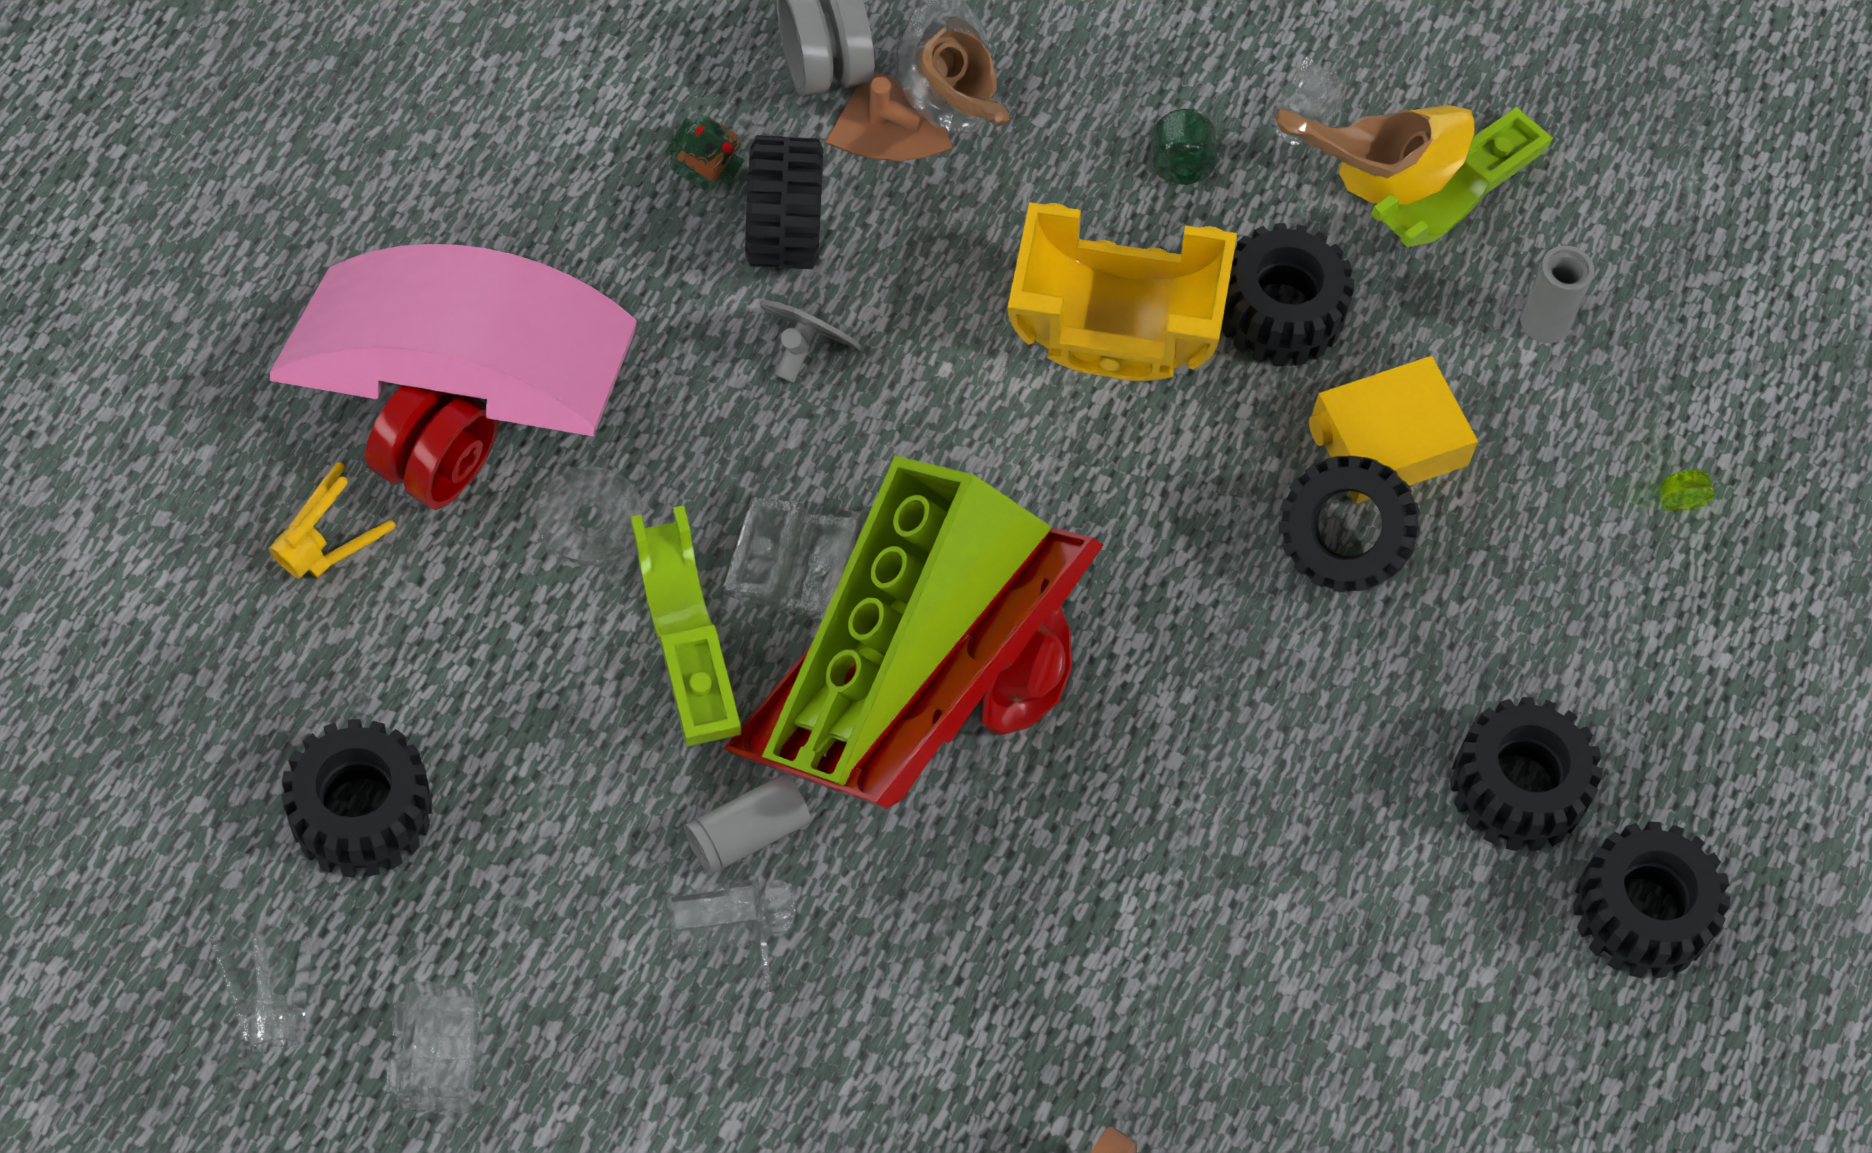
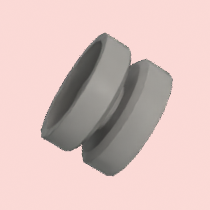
[777,0,875,97]

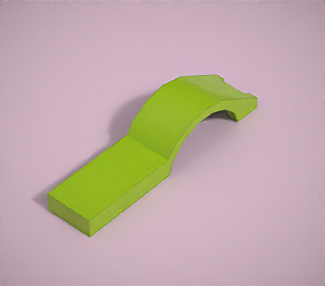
[1370,107,1553,247]
[630,505,741,747]

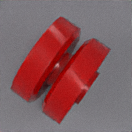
[365,385,500,510]

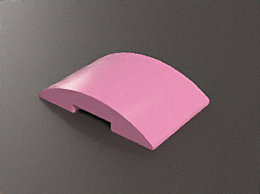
[270,244,637,437]

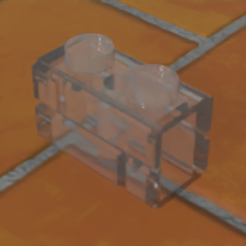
[387,982,481,1115]

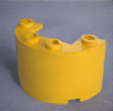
[1007,202,1237,381]

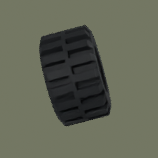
[745,135,824,269]
[1221,223,1354,367]
[1279,456,1420,592]
[1450,697,1603,851]
[281,719,432,878]
[1573,821,1731,979]

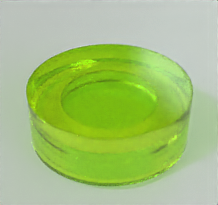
[1658,470,1715,511]

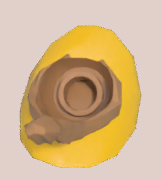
[1274,105,1474,204]

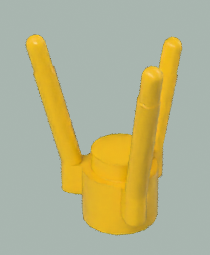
[268,462,396,579]

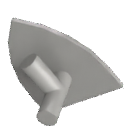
[760,300,862,383]

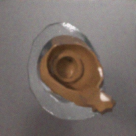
[896,0,1012,133]

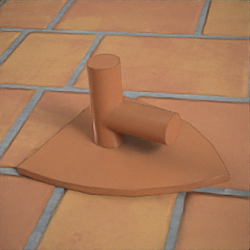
[825,70,953,161]

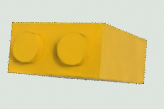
[1309,356,1478,504]

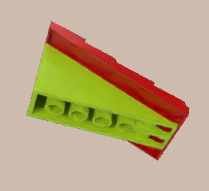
[723,455,1104,809]

